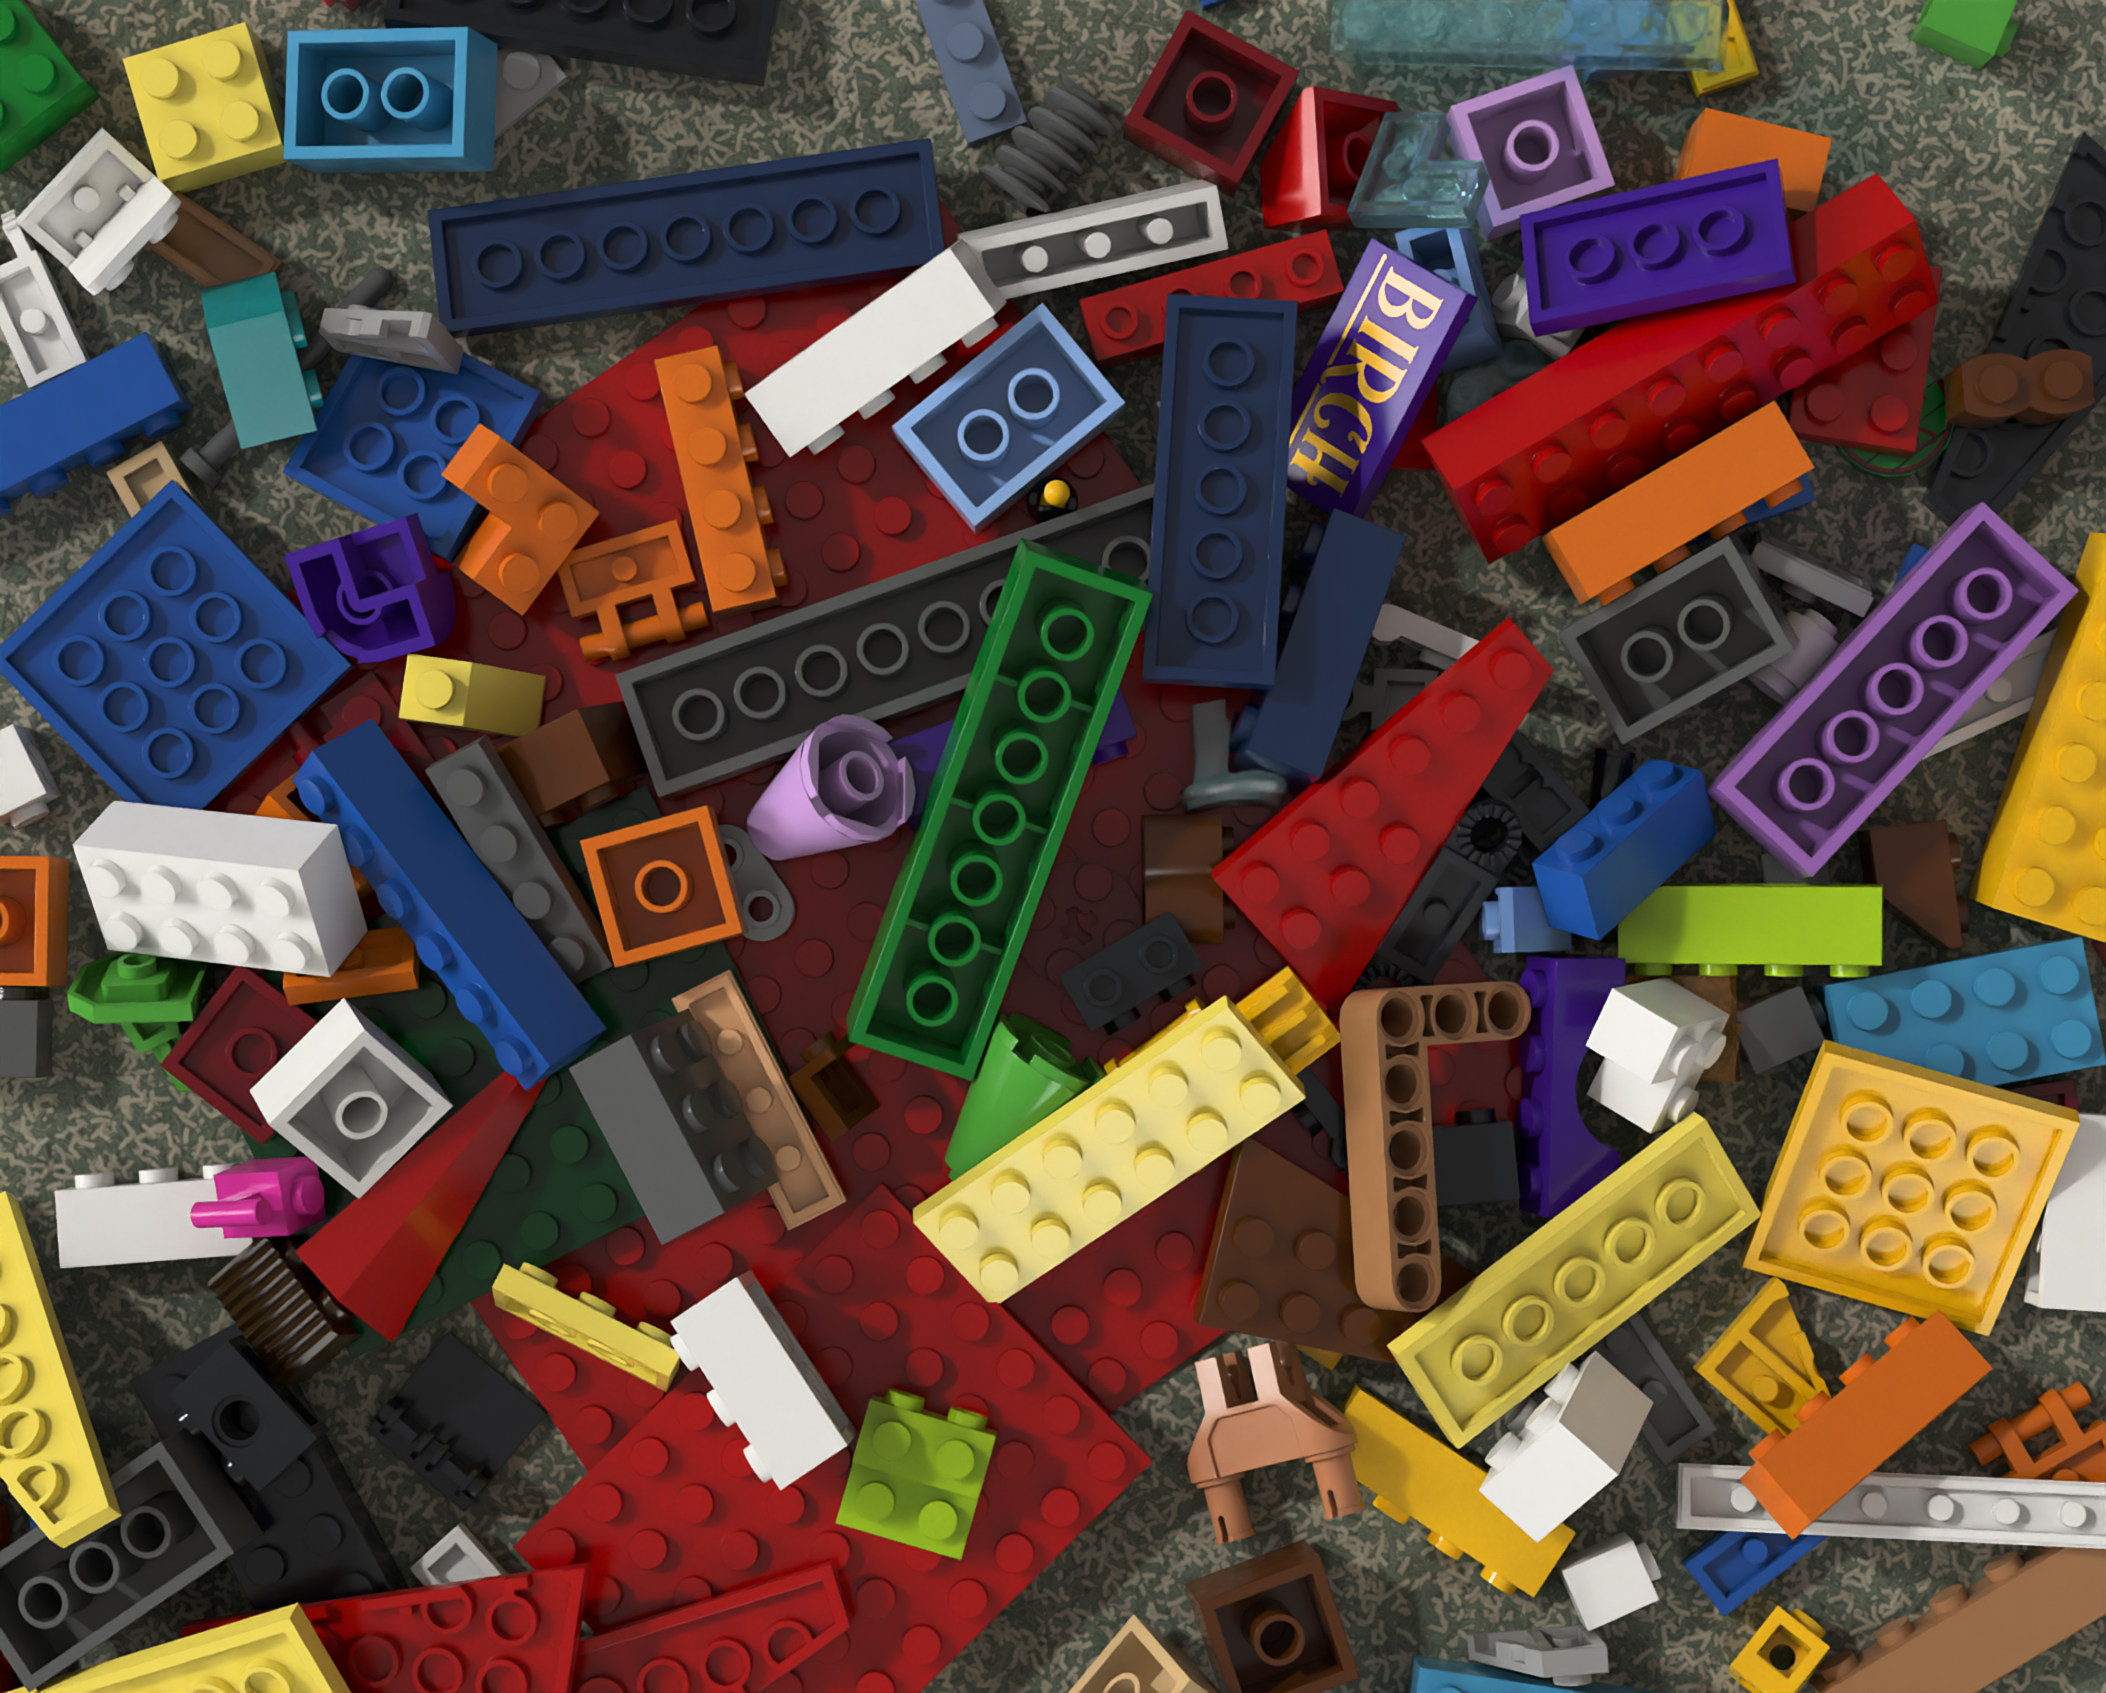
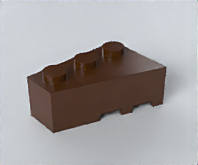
[423,701,650,855]

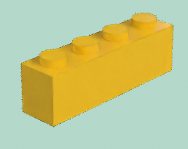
[1338,1383,1576,1598]

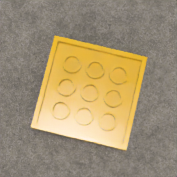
[1741,1039,2080,1336]

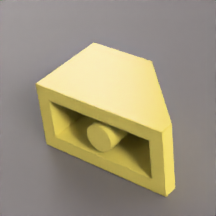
[399,653,547,737]

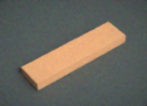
[672,969,847,1231]

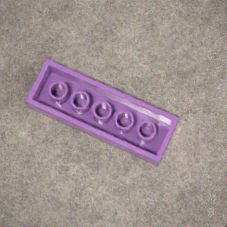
[1706,502,2079,879]

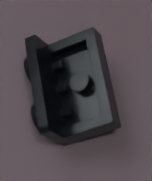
[1061,912,1203,1036]

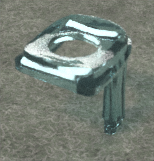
[1177,699,1289,814]

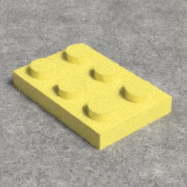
[492,1262,681,1392]

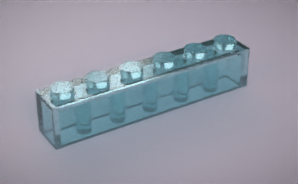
[1330,0,1729,72]

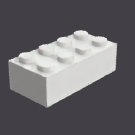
[73,801,368,977]

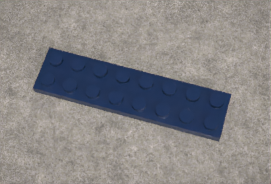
[427,138,946,339]

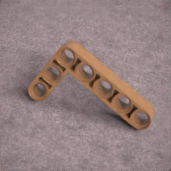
[1339,981,1532,1313]

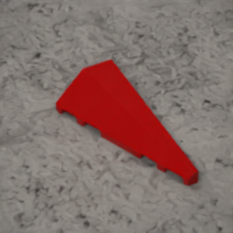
[295,1071,549,1342]

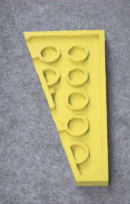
[0,1191,122,1549]

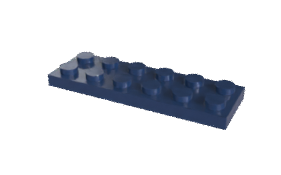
[1142,294,1298,690]

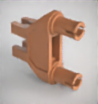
[1187,1341,1366,1545]

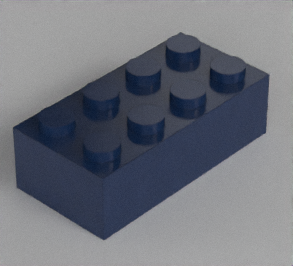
[1222,508,1407,795]

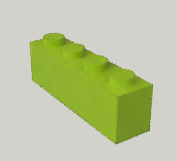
[1618,883,1883,977]

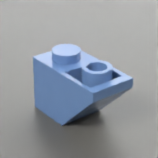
[1474,886,1572,953]

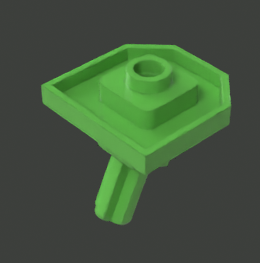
[67,951,217,1093]

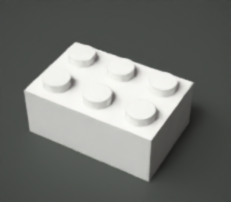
[670,1270,858,1490]

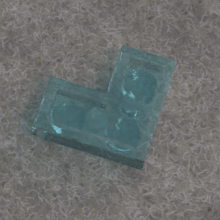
[1347,111,1491,228]

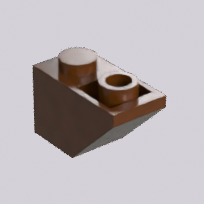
[1857,820,1969,949]

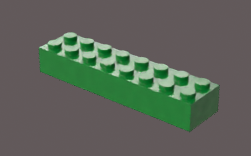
[846,538,1153,1081]

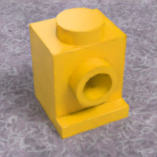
[1728,1606,1830,1693]

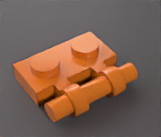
[557,519,710,662]
[1967,1381,2106,1482]

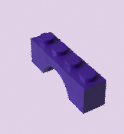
[1516,954,1626,1218]

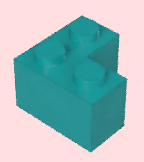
[200,271,324,449]

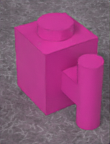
[191,1156,326,1239]

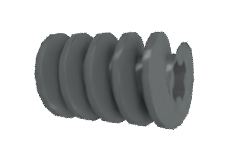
[979,74,1118,214]

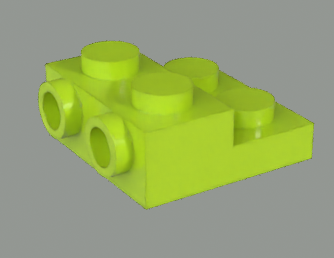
[836,1388,998,1560]

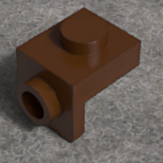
[786,1031,880,1142]

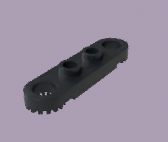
[1352,798,1522,1023]

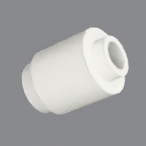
[1747,608,1839,705]

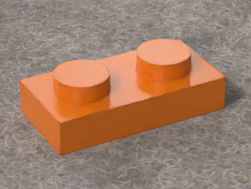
[283,926,420,1006]

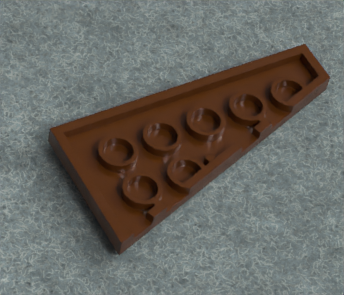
[1193,1137,1550,1394]

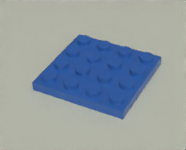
[0,480,355,811]

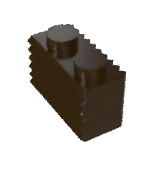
[208,1234,360,1385]

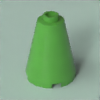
[944,1011,1107,1181]

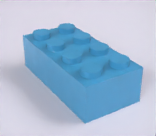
[1814,937,2106,1086]

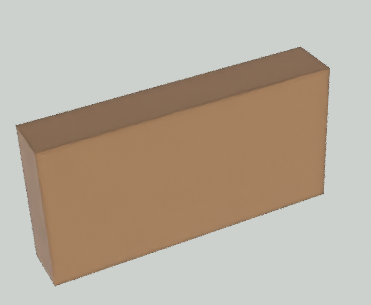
[145,191,285,287]

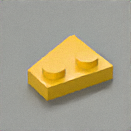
[1693,1276,1832,1437]

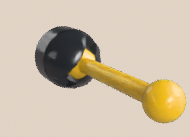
[1026,476,1078,524]

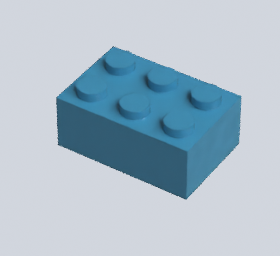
[283,27,498,174]

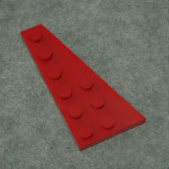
[1209,617,1554,1014]

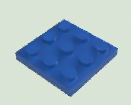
[283,308,546,564]

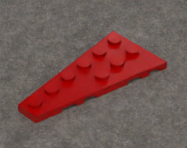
[571,1560,853,1693]
[180,1562,591,1693]

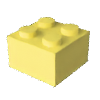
[122,22,288,194]

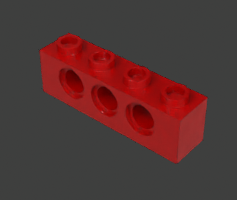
[1079,229,1344,371]

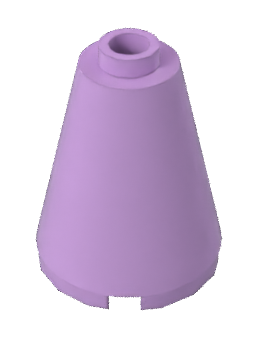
[747,714,916,861]

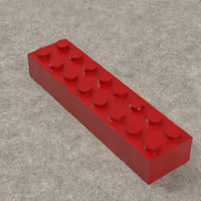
[1421,173,1939,565]

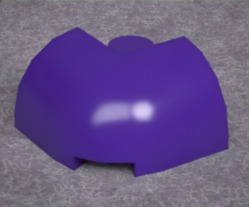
[284,513,456,663]

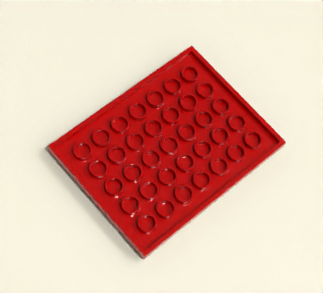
[513,1183,1153,1693]

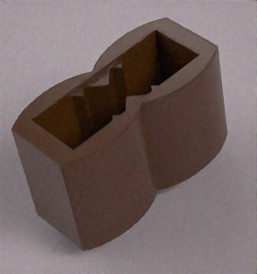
[1943,349,2095,429]
[1141,814,1236,944]

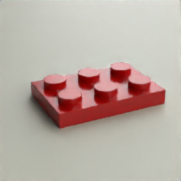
[1786,266,1943,458]

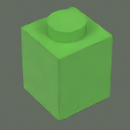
[1910,0,2019,69]

